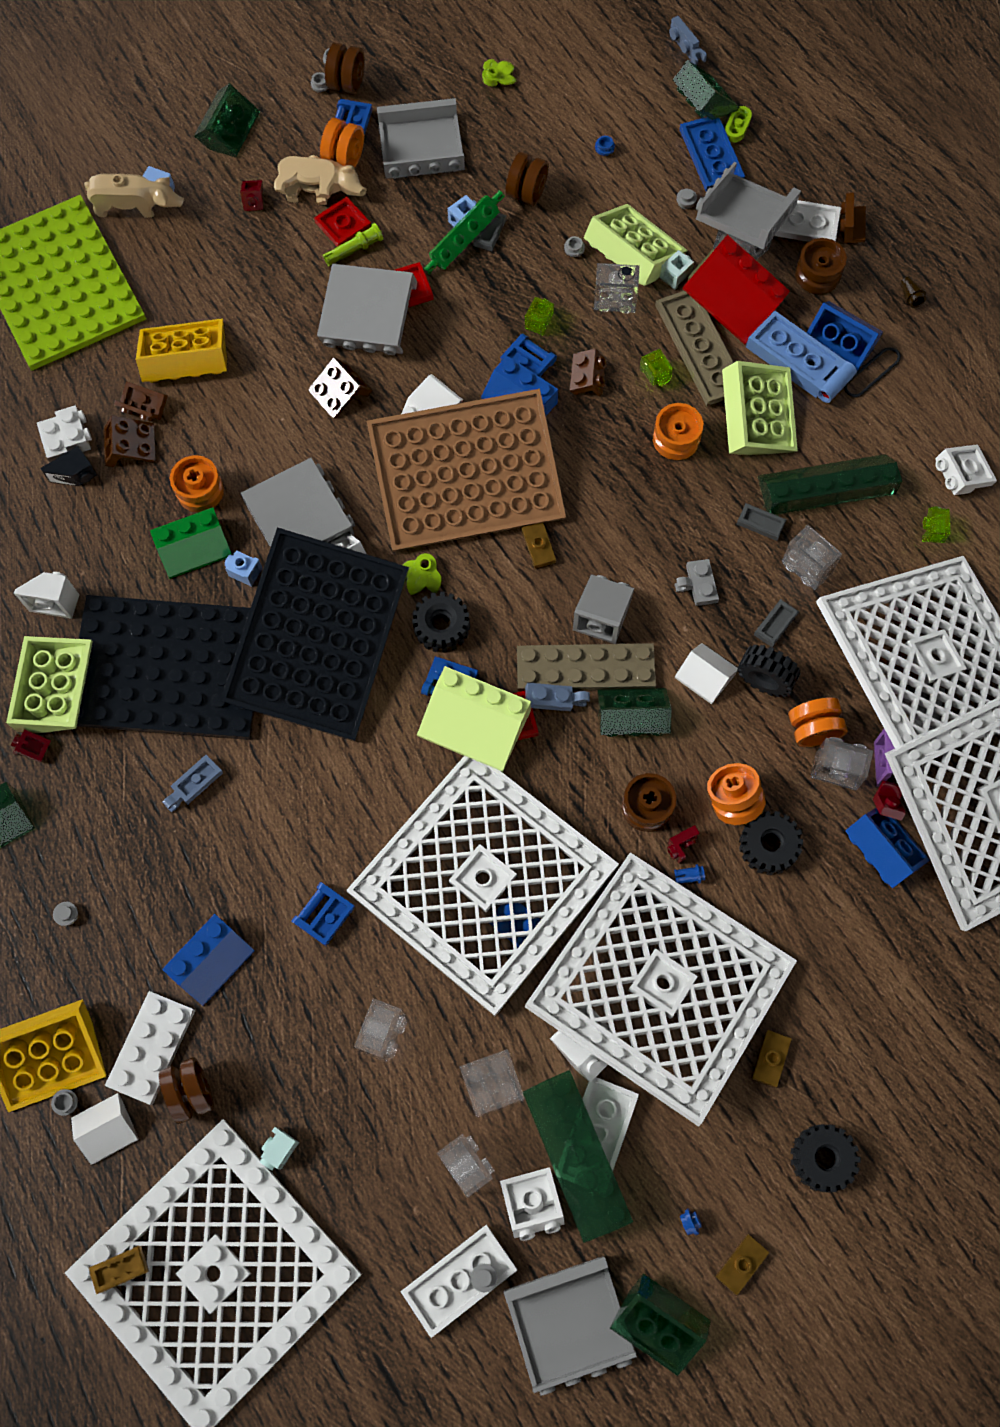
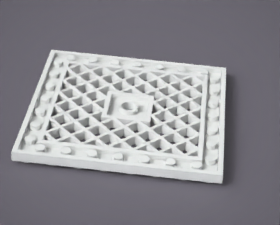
[816,556,1000,749]
[885,697,1000,931]
[346,756,619,1016]
[525,852,797,1127]
[65,1119,362,1427]

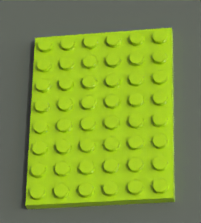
[0,195,147,371]

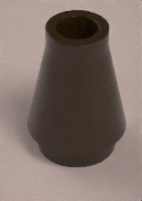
[900,277,926,308]

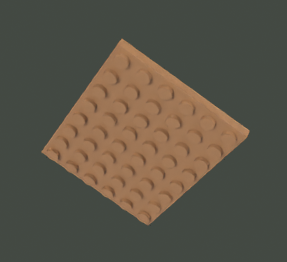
[367,389,566,552]

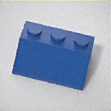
[807,301,883,371]
[481,356,558,416]
[845,808,930,888]
[162,914,255,1006]

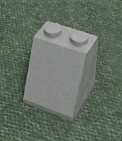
[573,575,634,644]

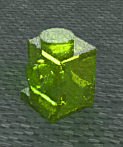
[525,297,554,336]
[640,348,673,386]
[922,506,951,543]

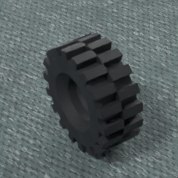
[412,592,470,653]
[737,645,801,697]
[739,811,803,875]
[790,1124,861,1192]

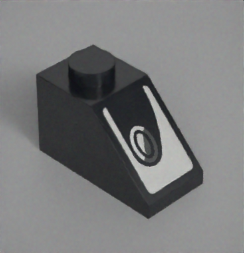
[40,446,97,486]

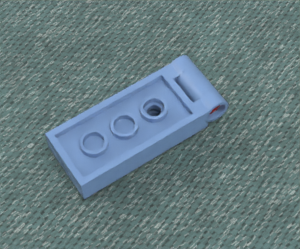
[746,311,857,403]

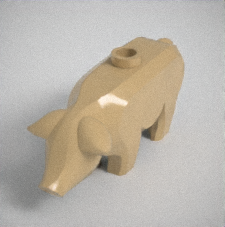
[274,155,367,205]
[84,174,184,218]

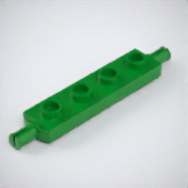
[423,190,505,275]

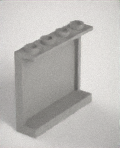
[377,98,465,179]
[696,162,801,249]
[317,264,417,355]
[241,458,355,547]
[504,1256,637,1395]

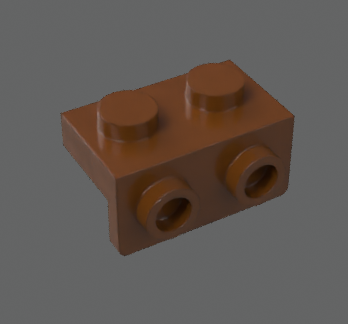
[840,193,866,243]
[570,348,606,396]
[114,381,168,422]

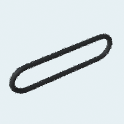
[844,347,901,397]

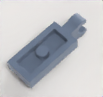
[669,16,707,66]
[525,683,590,711]
[163,755,223,813]

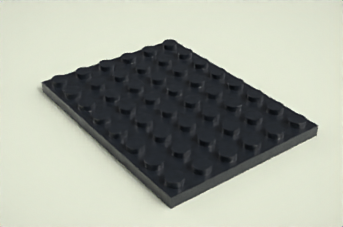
[220,527,409,742]
[77,595,254,740]

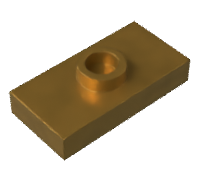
[522,522,556,569]
[751,1030,791,1088]
[715,1234,769,1295]
[88,1246,149,1294]

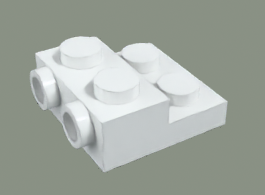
[37,405,92,463]
[935,445,997,495]
[500,1167,565,1241]

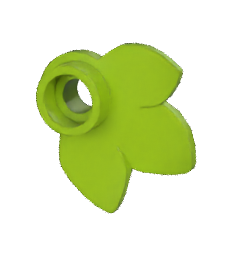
[482,59,517,86]
[403,553,442,595]

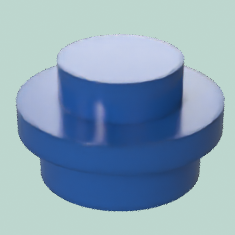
[595,135,615,156]
[680,1208,702,1236]

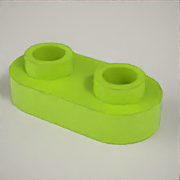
[725,106,752,142]

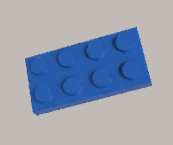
[679,115,745,192]

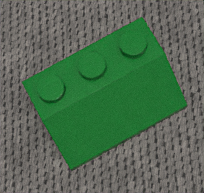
[150,507,232,579]

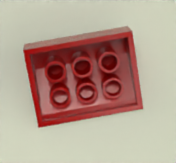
[682,234,790,345]

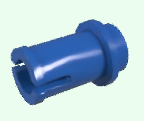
[674,864,705,884]

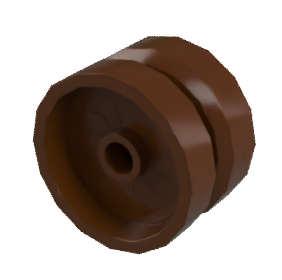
[325,42,365,94]
[505,152,549,206]
[795,238,847,294]
[621,773,676,832]
[159,1057,214,1124]

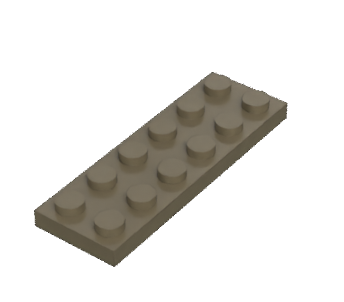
[655,291,734,406]
[517,643,656,692]

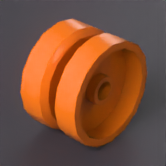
[320,118,364,168]
[653,403,704,460]
[169,455,224,513]
[788,697,848,747]
[707,763,766,825]

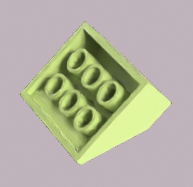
[584,204,688,286]
[722,361,798,455]
[6,636,93,733]
[417,666,531,772]

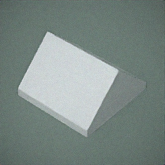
[675,643,738,704]
[71,1093,139,1165]

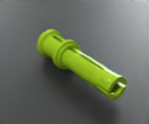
[323,223,383,267]

